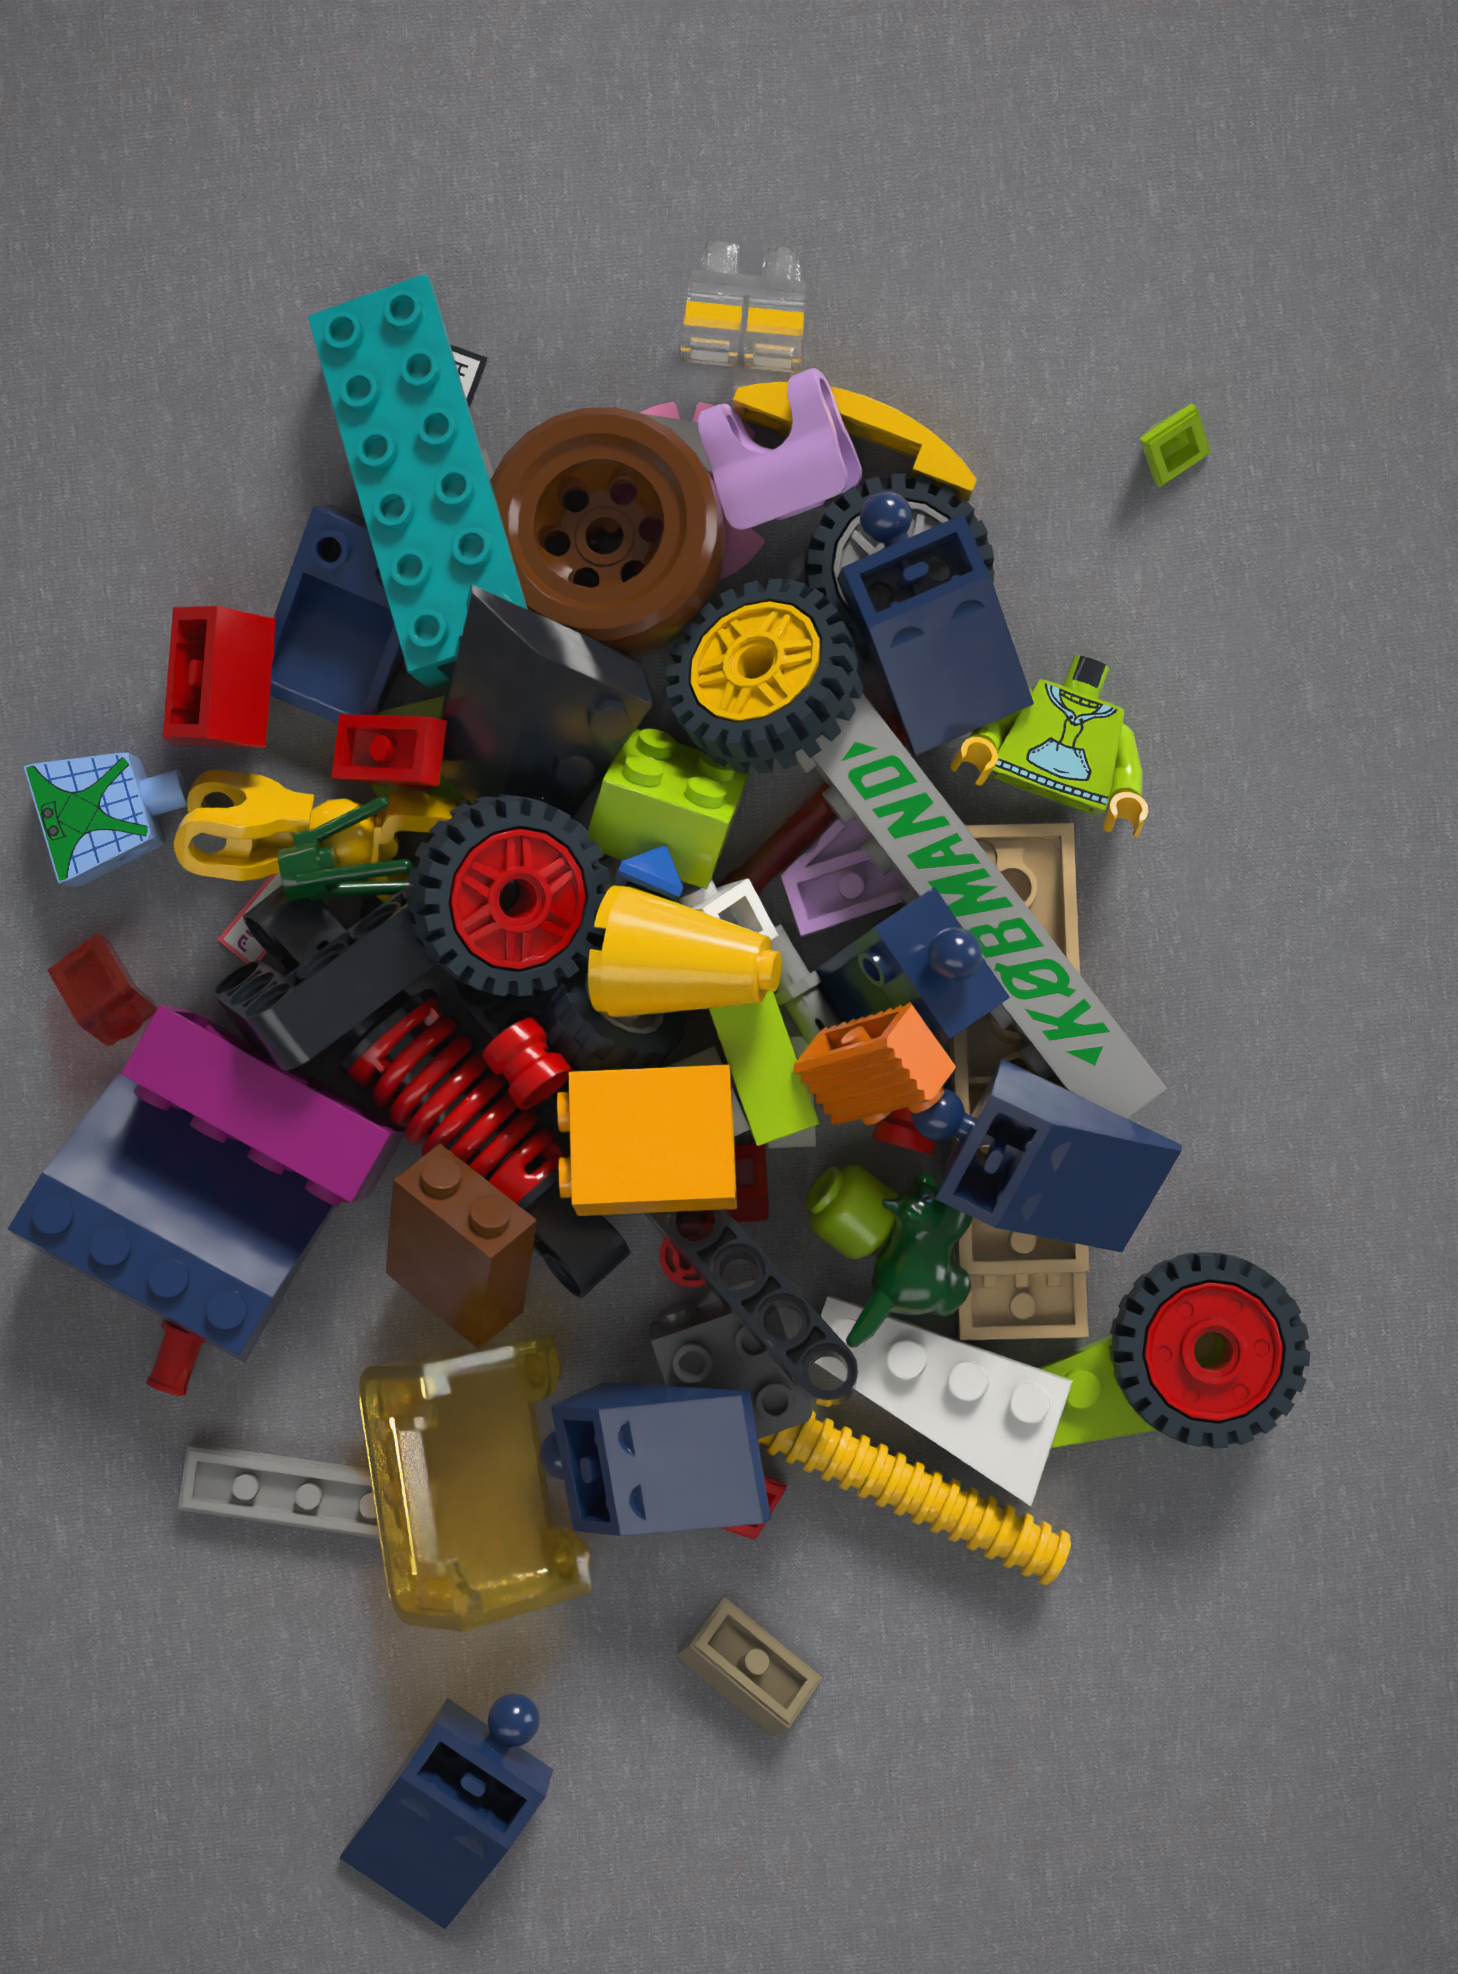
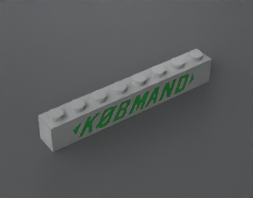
[795,693,1167,1119]

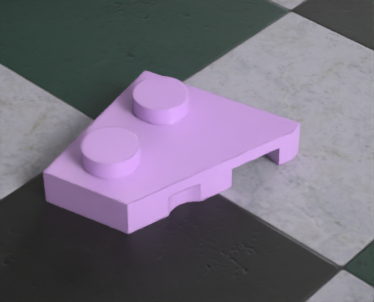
[781,818,908,938]

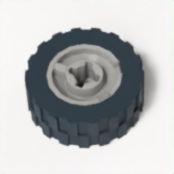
[537,944,687,1071]

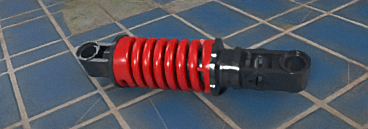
[243,884,630,1298]

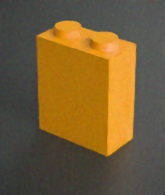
[557,1065,737,1216]

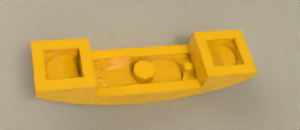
[733,382,977,501]

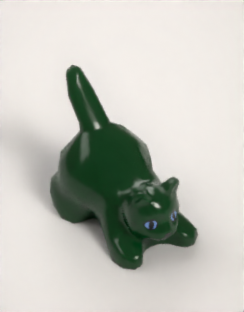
[846,1172,973,1348]

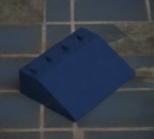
[8,1072,335,1363]

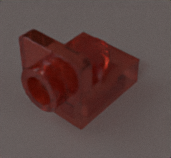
[47,933,157,1046]

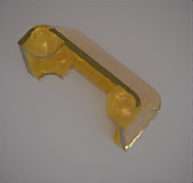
[359,1336,592,1632]

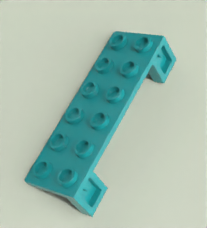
[307,274,528,691]

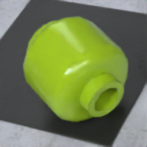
[804,1164,898,1260]

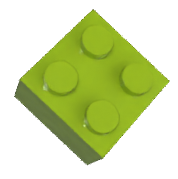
[587,729,751,889]

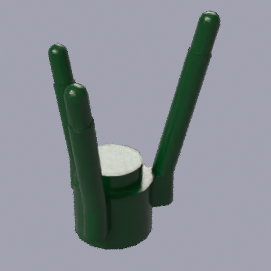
[278,797,412,901]

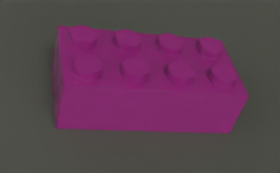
[121,1005,405,1206]

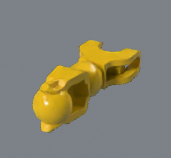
[173,770,460,902]

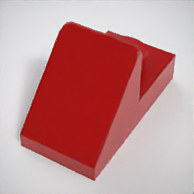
[331,714,447,791]

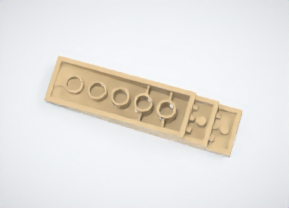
[949,823,1089,1340]

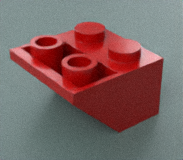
[162,606,276,748]

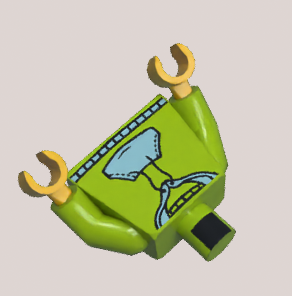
[950,655,1148,838]

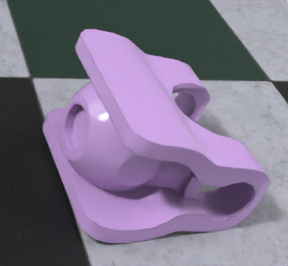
[698,368,862,530]

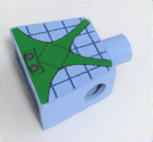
[24,753,189,888]

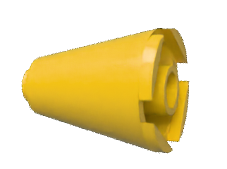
[588,885,782,1018]

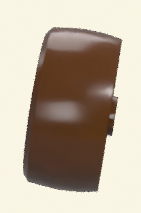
[490,407,726,658]

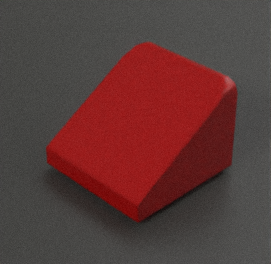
[705,1143,769,1224]

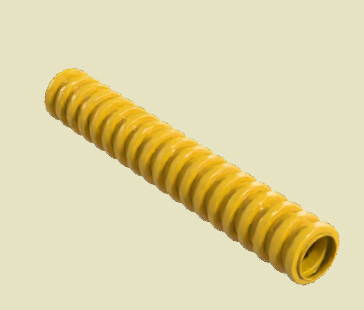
[758,1410,1071,1586]

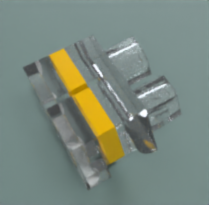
[680,240,806,374]

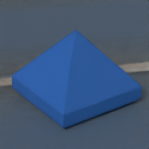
[614,845,683,902]

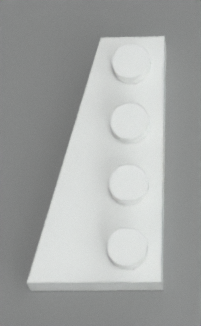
[815,1296,1073,1506]

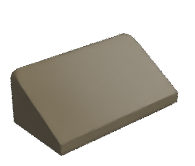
[677,1597,822,1736]

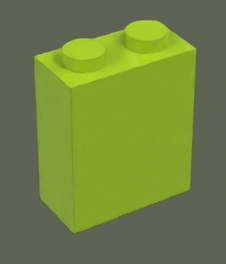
[709,991,820,1146]

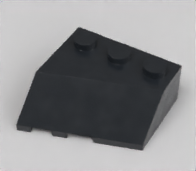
[440,585,653,819]

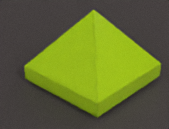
[1139,403,1211,488]

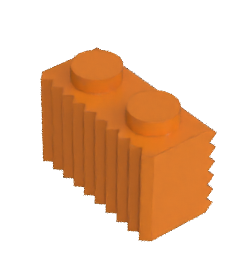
[794,1002,956,1125]

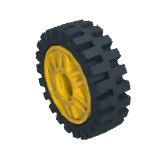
[665,579,865,774]

